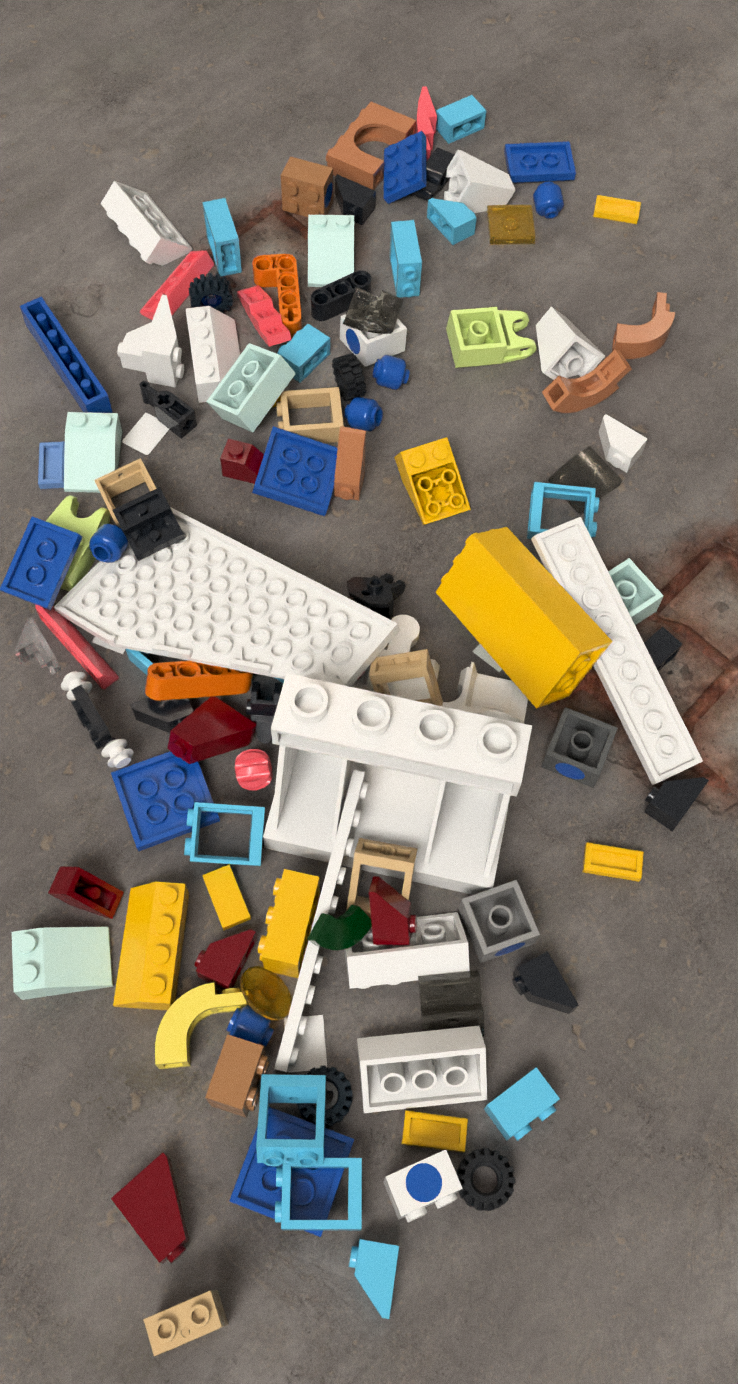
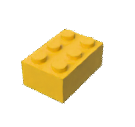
[258,869,320,978]

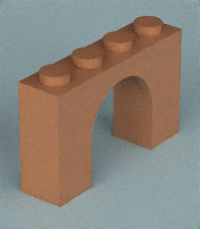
[326,101,416,190]

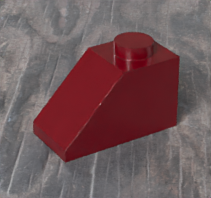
[220,439,264,484]
[48,866,124,919]
[369,876,417,945]
[194,929,258,990]

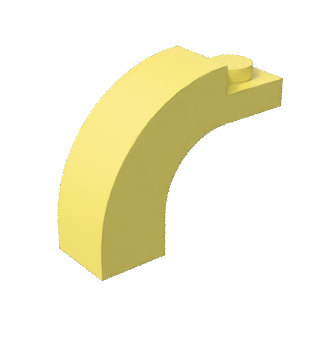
[155,983,248,1069]

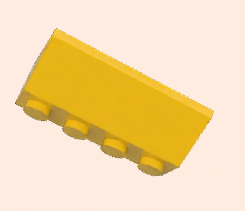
[113,882,189,1011]

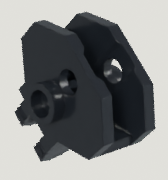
[347,573,406,620]
[246,682,283,744]

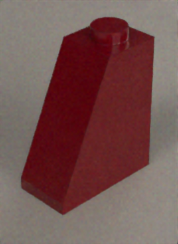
[167,696,257,764]
[111,1152,189,1264]

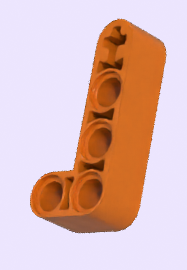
[252,254,302,339]
[145,661,253,701]

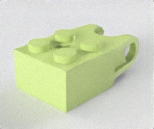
[446,307,537,368]
[46,495,110,591]

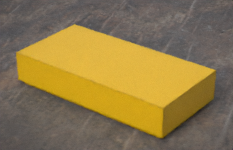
[593,195,641,224]
[582,842,644,882]
[202,864,251,931]
[402,1110,468,1153]

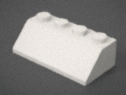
[101,181,192,266]
[186,306,240,403]
[344,912,470,989]
[357,1026,487,1113]

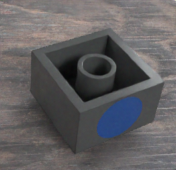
[541,707,618,788]

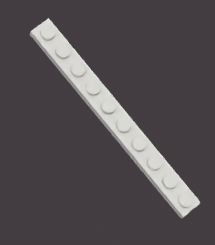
[274,770,369,1072]

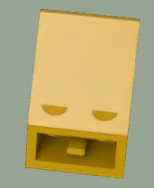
[394,437,471,525]

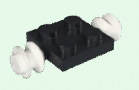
[61,671,134,768]

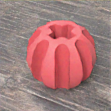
[235,749,273,790]

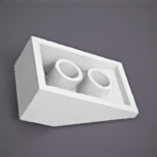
[141,295,184,388]

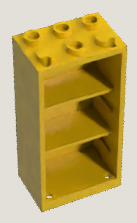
[436,527,613,709]

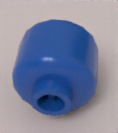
[533,182,564,219]
[372,355,410,390]
[345,397,383,431]
[89,524,129,563]
[226,1005,274,1047]

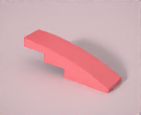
[416,86,437,162]
[237,285,291,347]

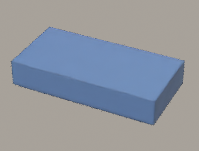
[38,441,65,489]

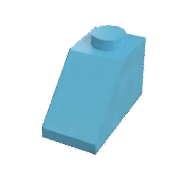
[427,198,477,245]
[349,1239,399,1319]

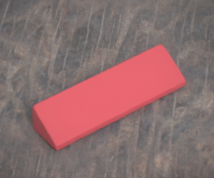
[140,250,214,320]
[35,605,119,690]

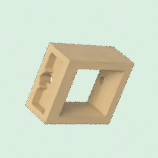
[276,387,344,443]
[94,458,156,528]
[369,649,443,706]
[347,838,417,918]
[143,1290,229,1356]

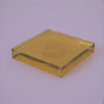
[486,205,535,245]

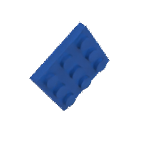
[252,426,338,516]
[111,751,220,852]
[229,1107,354,1237]

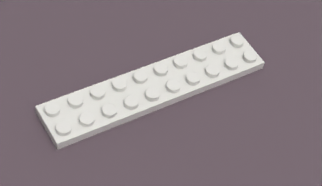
[531,517,703,785]

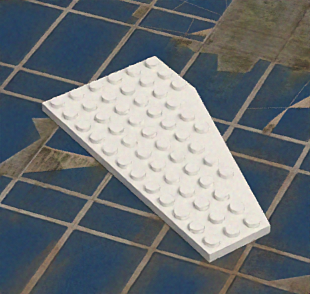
[54,507,400,687]

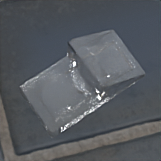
[15,617,61,675]

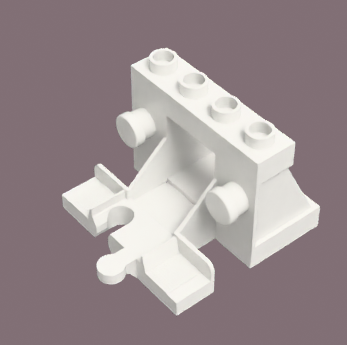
[263,615,532,895]

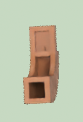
[612,292,675,359]
[542,349,632,413]

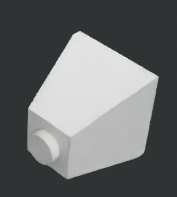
[444,150,515,213]
[536,306,605,380]

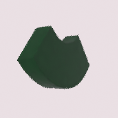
[307,905,372,950]

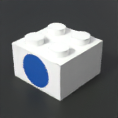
[340,301,407,367]
[383,1150,463,1223]

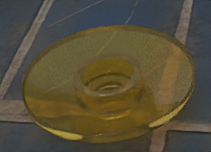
[240,966,292,1021]

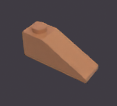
[334,426,366,501]

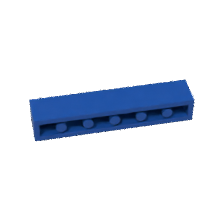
[20,296,113,413]

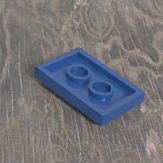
[384,131,426,204]
[504,141,576,183]
[0,516,82,610]

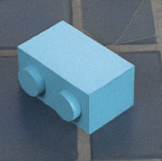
[436,95,486,144]
[277,324,330,383]
[484,1067,560,1141]

